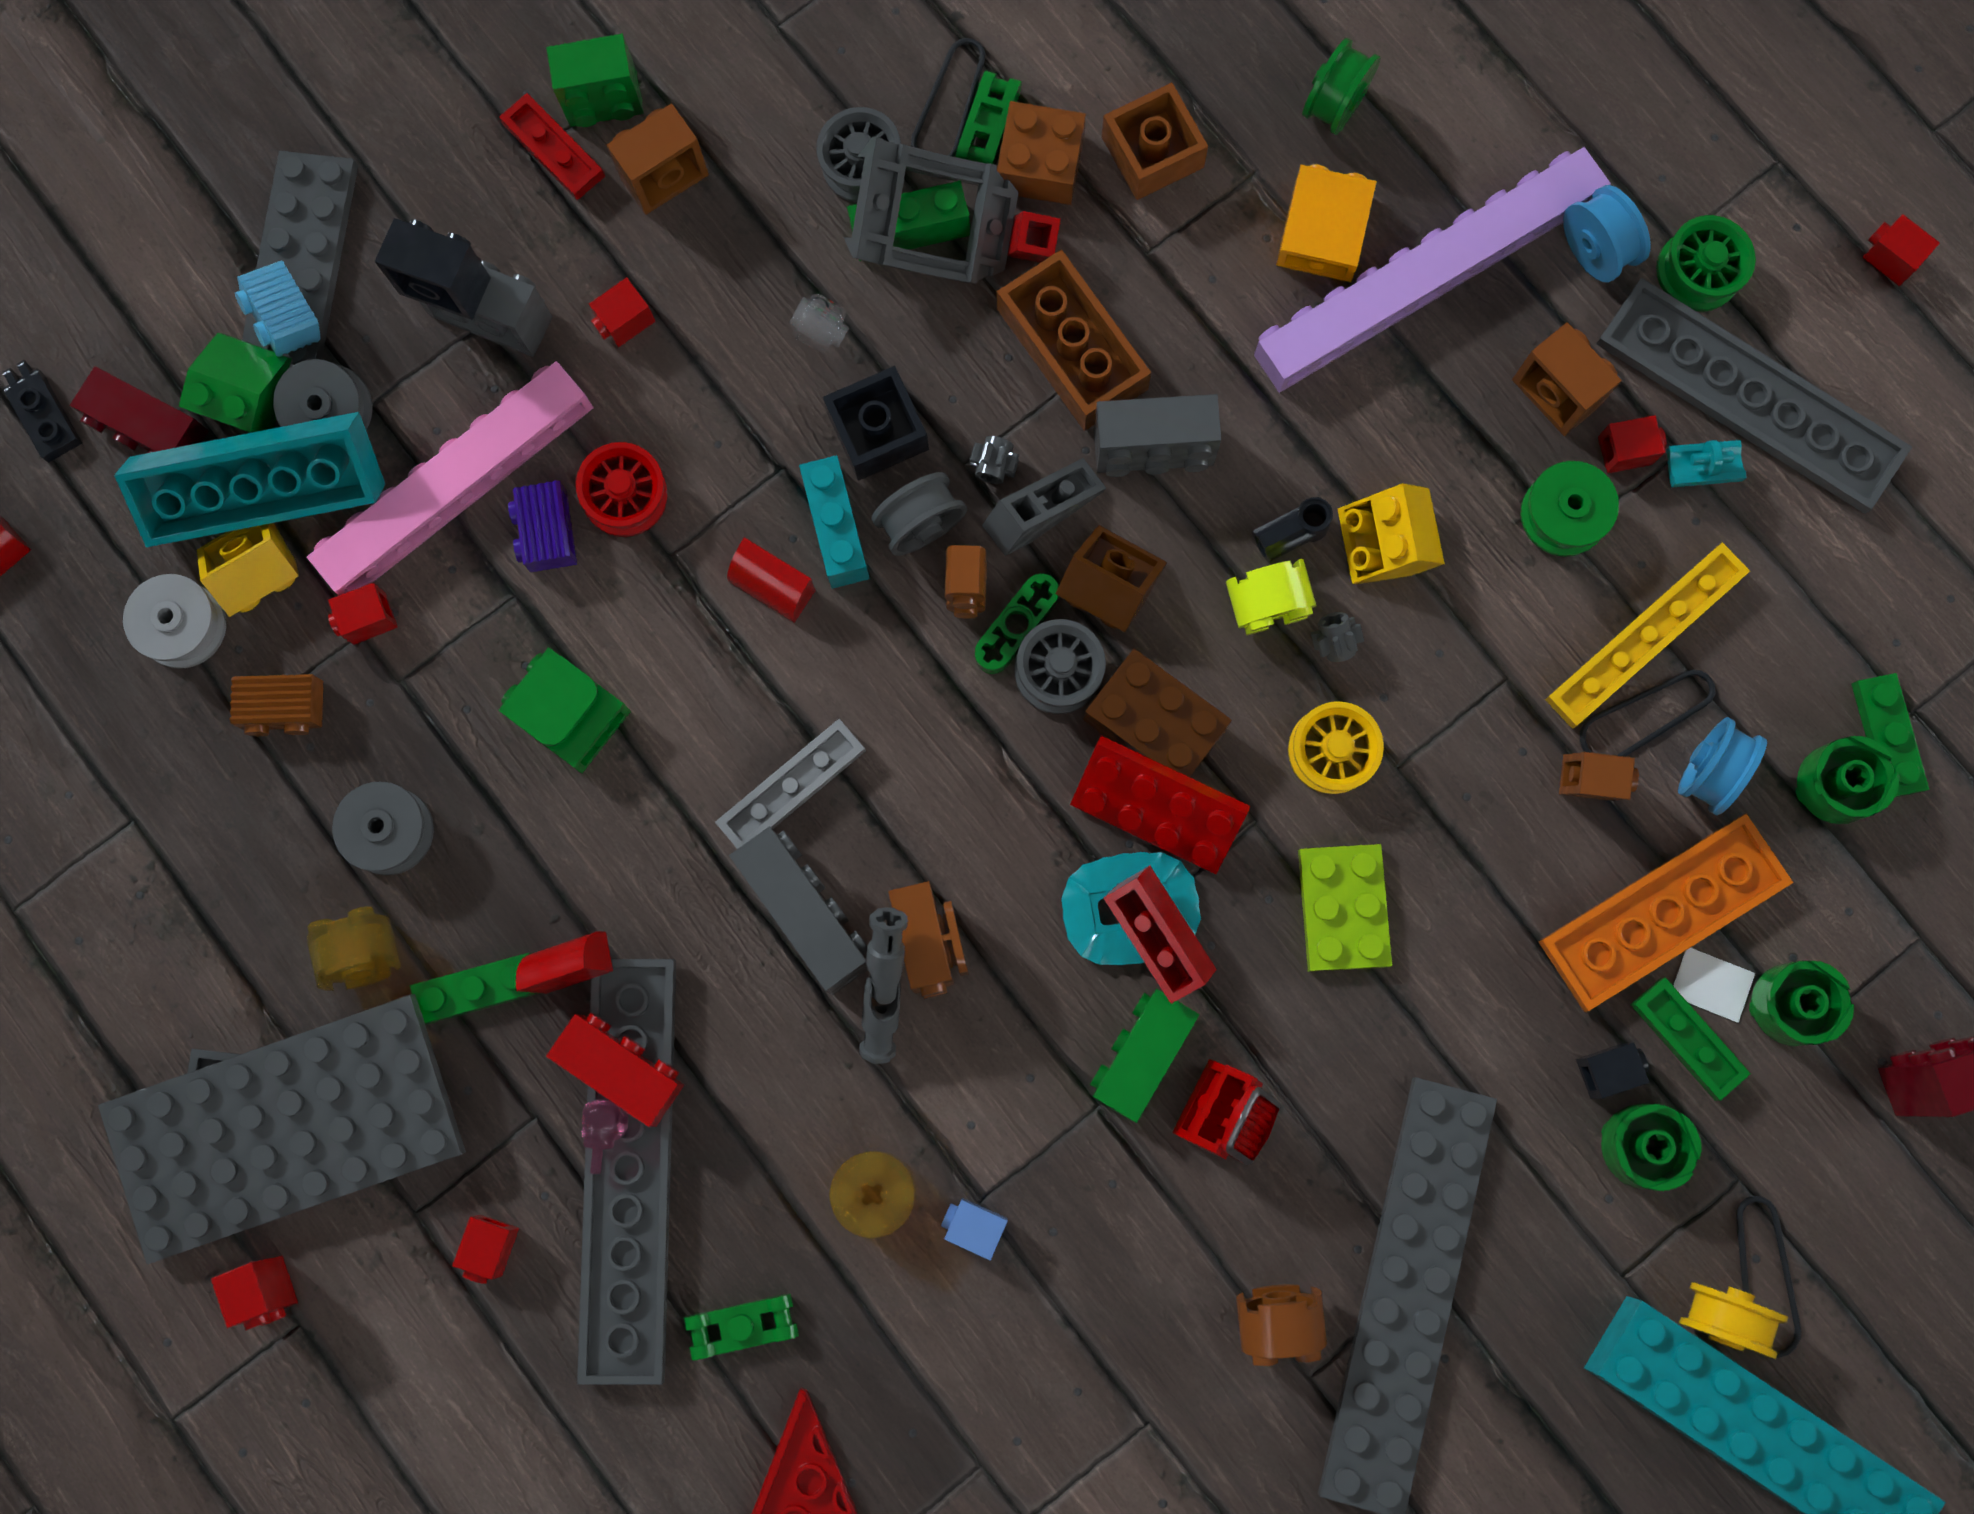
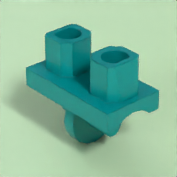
[1666,440,1747,488]

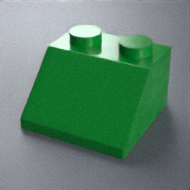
[178,333,292,432]

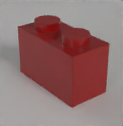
[211,1256,298,1331]

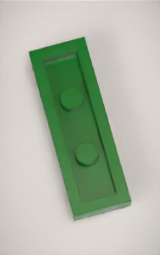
[1851,673,1930,798]
[410,952,539,1025]
[1630,977,1751,1101]

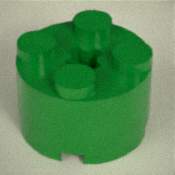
[1796,736,1900,824]
[1749,960,1854,1046]
[1601,1104,1702,1191]

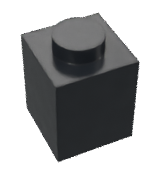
[1576,1042,1650,1099]

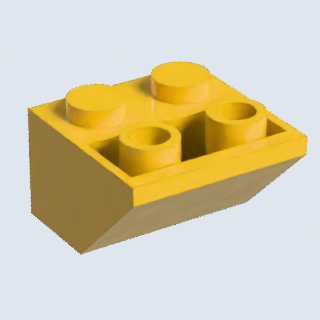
[1338,483,1445,584]

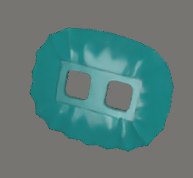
[1061,852,1201,965]

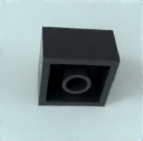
[374,218,491,320]
[822,366,929,481]

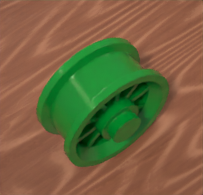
[1302,37,1381,135]
[1656,215,1756,312]
[1520,461,1619,557]

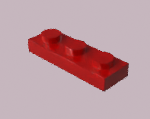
[499,93,605,201]

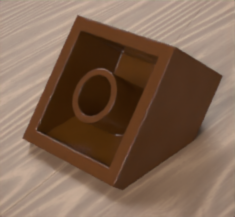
[1055,525,1167,632]

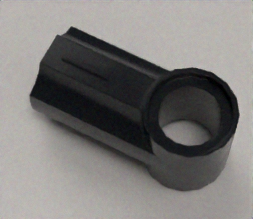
[1252,497,1333,563]

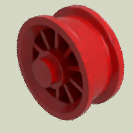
[576,442,668,537]

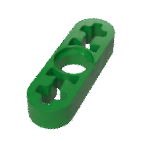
[975,573,1059,674]

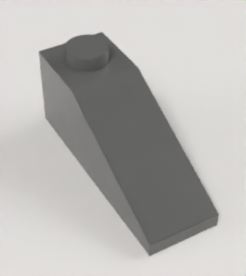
[982,458,1106,556]

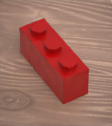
[1104,865,1217,1004]
[546,1012,684,1127]

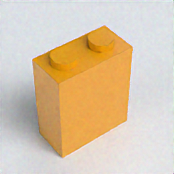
[1276,164,1377,282]

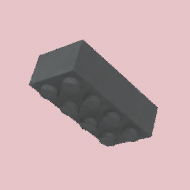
[729,826,868,995]

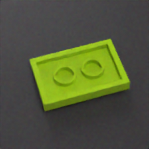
[1298,844,1392,972]

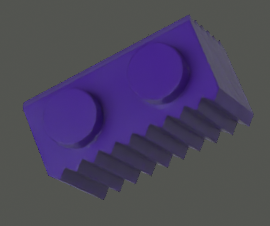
[508,480,577,572]

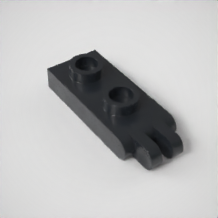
[3,360,82,463]

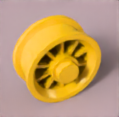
[1288,701,1384,794]
[1679,1282,1788,1359]

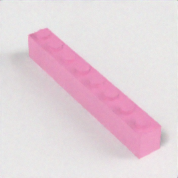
[307,361,593,595]

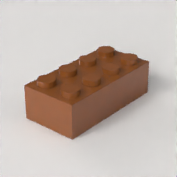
[997,249,1151,431]

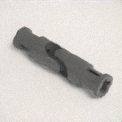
[859,907,908,1064]

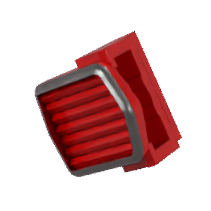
[1172,1058,1280,1165]

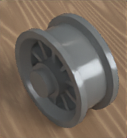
[816,107,901,203]
[273,359,372,430]
[872,472,967,556]
[1014,619,1106,714]
[332,781,434,875]

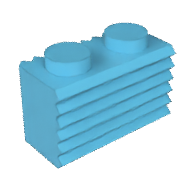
[235,260,321,357]

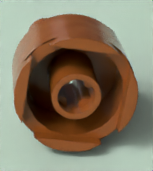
[1236,1284,1327,1366]

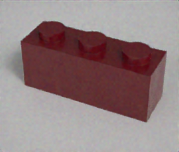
[70,366,209,453]

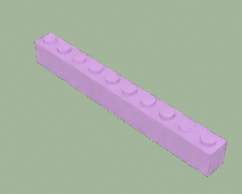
[1254,147,1611,393]

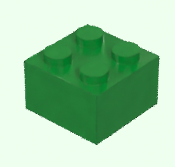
[546,33,644,127]

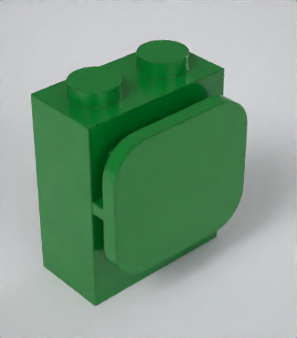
[498,647,631,774]

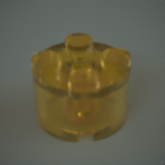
[306,906,401,991]
[829,1150,917,1239]

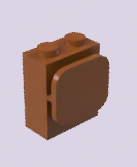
[888,881,969,999]

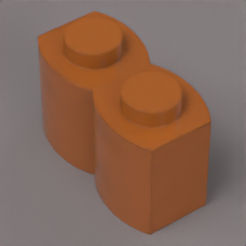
[945,545,987,619]

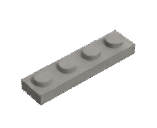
[715,719,866,849]

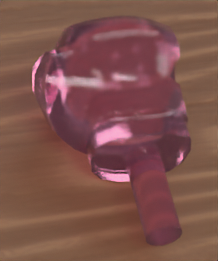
[582,1099,629,1174]

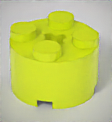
[1226,559,1317,635]

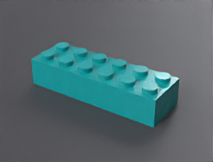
[114,412,386,547]

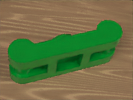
[956,71,1022,165]
[684,1294,799,1360]

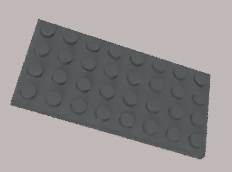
[98,994,466,1264]

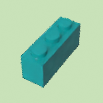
[799,455,870,589]

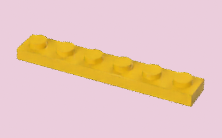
[1545,542,1750,729]

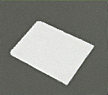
[1673,948,1755,1023]

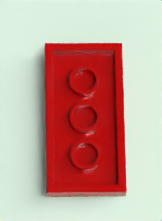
[1070,736,1250,874]

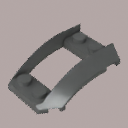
[844,137,1018,284]

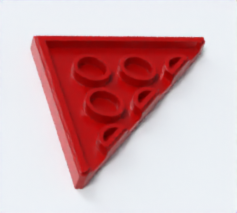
[752,1387,858,1514]

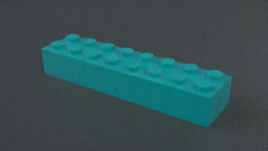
[1584,1296,1945,1514]

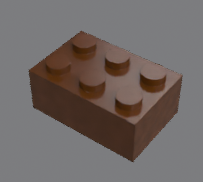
[1084,648,1232,778]

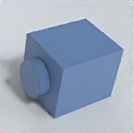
[941,1198,1008,1261]

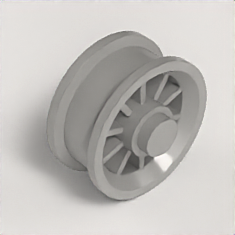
[123,574,226,668]

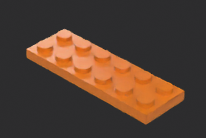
[1538,813,1794,1012]

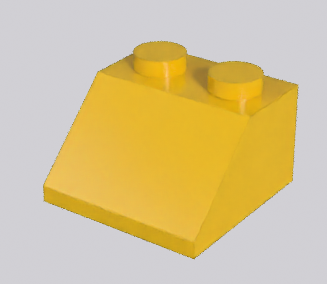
[197,523,299,617]

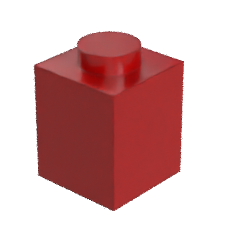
[1007,211,1061,263]
[1862,214,1940,286]
[589,277,656,348]
[1598,415,1667,474]
[328,582,398,645]
[452,1215,519,1284]

